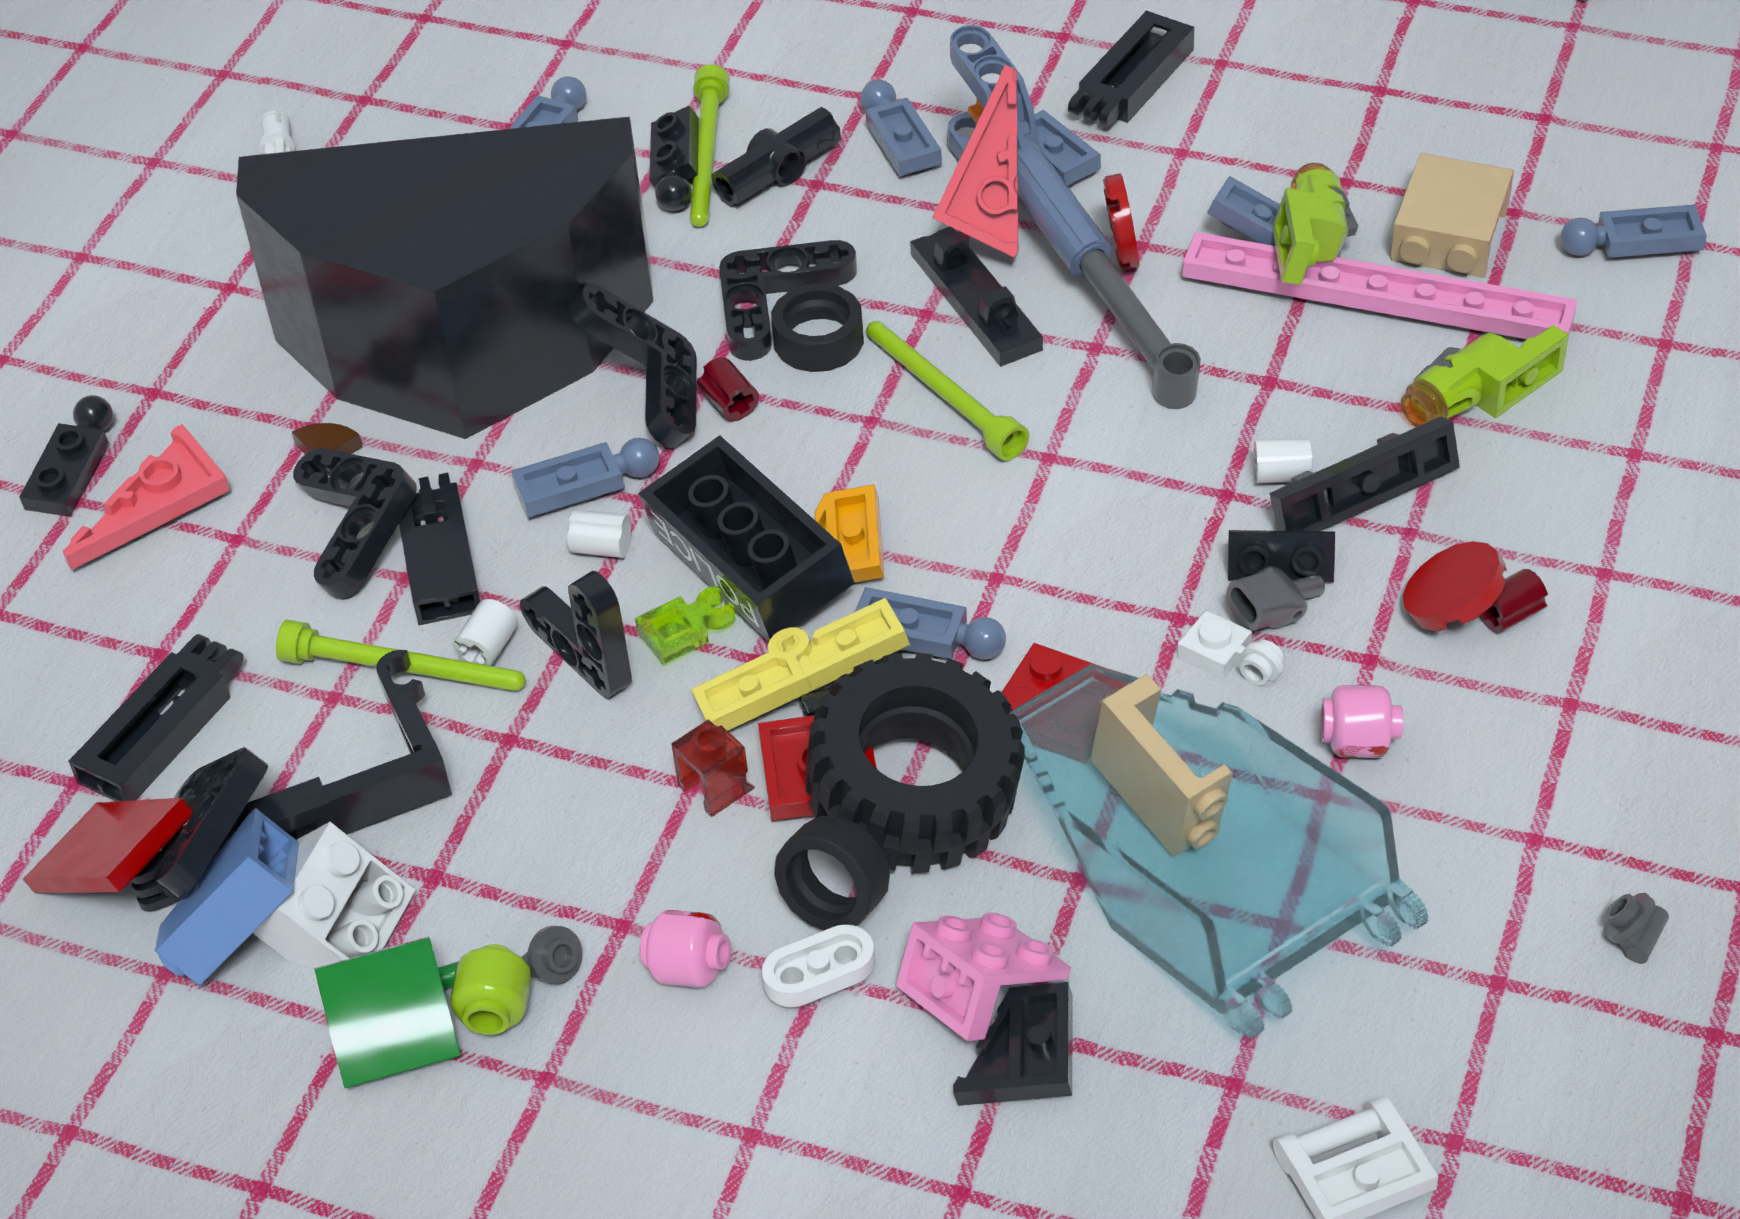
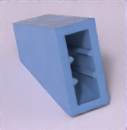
[155,808,299,986]

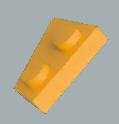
[815,484,884,583]

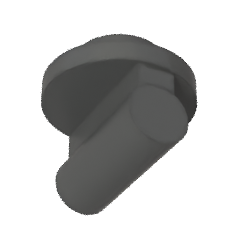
[1604,893,1669,964]
[522,925,582,984]

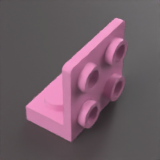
[895,913,1071,1041]

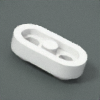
[762,925,875,1007]

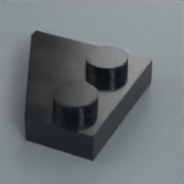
[953,982,1073,1106]

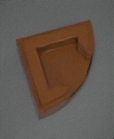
[292,423,362,454]

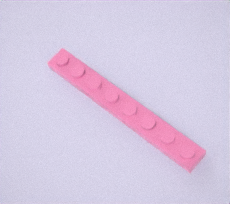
[1183,232,1577,343]

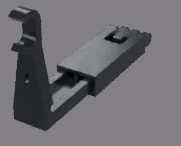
[131,650,452,911]

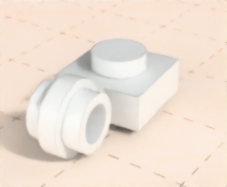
[1178,610,1284,685]

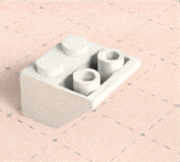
[253,822,416,968]

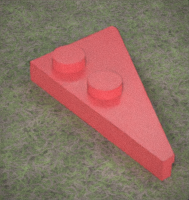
[932,65,1019,258]
[62,424,230,570]

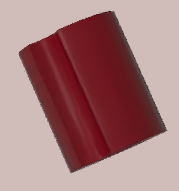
[697,357,759,421]
[1479,569,1548,633]

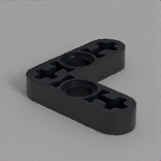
[719,240,857,361]
[568,284,697,448]
[293,448,417,599]
[520,570,632,698]
[154,747,268,897]

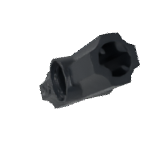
[711,107,841,208]

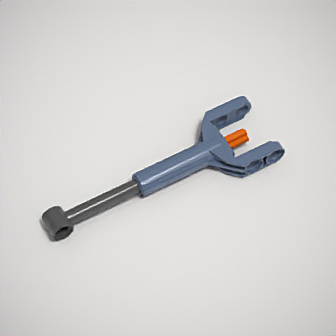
[947,25,1201,409]

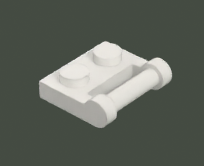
[1273,1096,1438,1219]

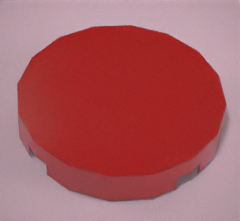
[1103,173,1140,271]
[1403,541,1507,631]

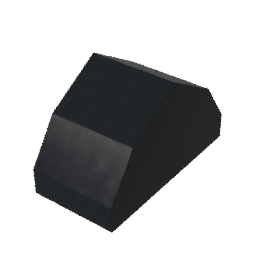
[236,116,654,439]

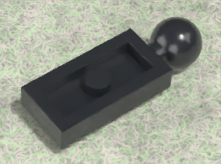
[649,105,699,211]
[19,395,113,517]

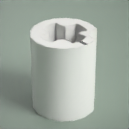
[1254,438,1312,483]
[567,510,631,558]
[452,599,518,666]

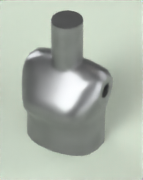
[1226,566,1325,631]

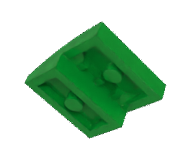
[314,936,461,1089]

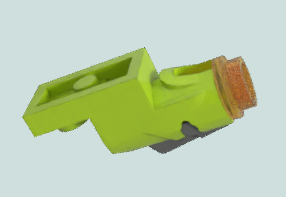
[1272,163,1358,285]
[1401,325,1569,427]

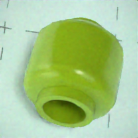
[450,944,531,1035]

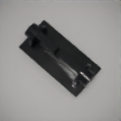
[1228,530,1335,582]

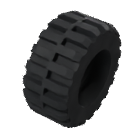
[805,652,1025,873]

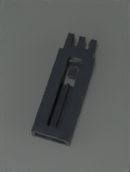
[1068,10,1195,127]
[399,472,481,626]
[68,634,244,801]

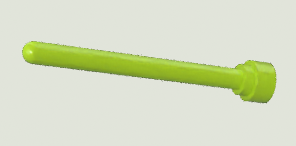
[690,65,730,227]
[866,321,1029,461]
[276,619,526,691]

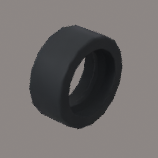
[771,283,864,372]
[774,816,890,930]

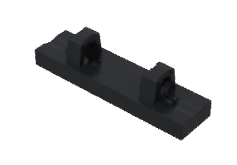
[910,226,1043,367]
[1269,416,1460,531]

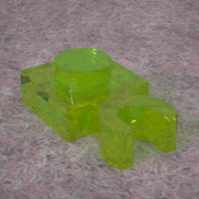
[635,586,736,664]

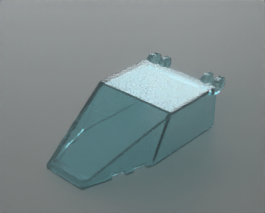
[1010,664,1429,1038]

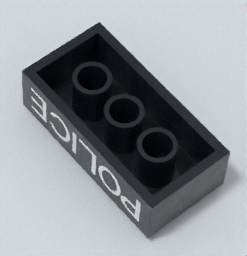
[638,435,855,641]

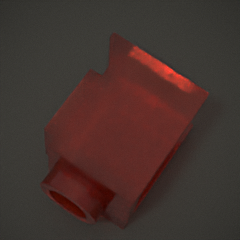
[671,719,755,818]

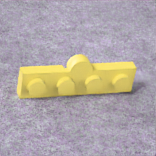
[691,598,910,737]

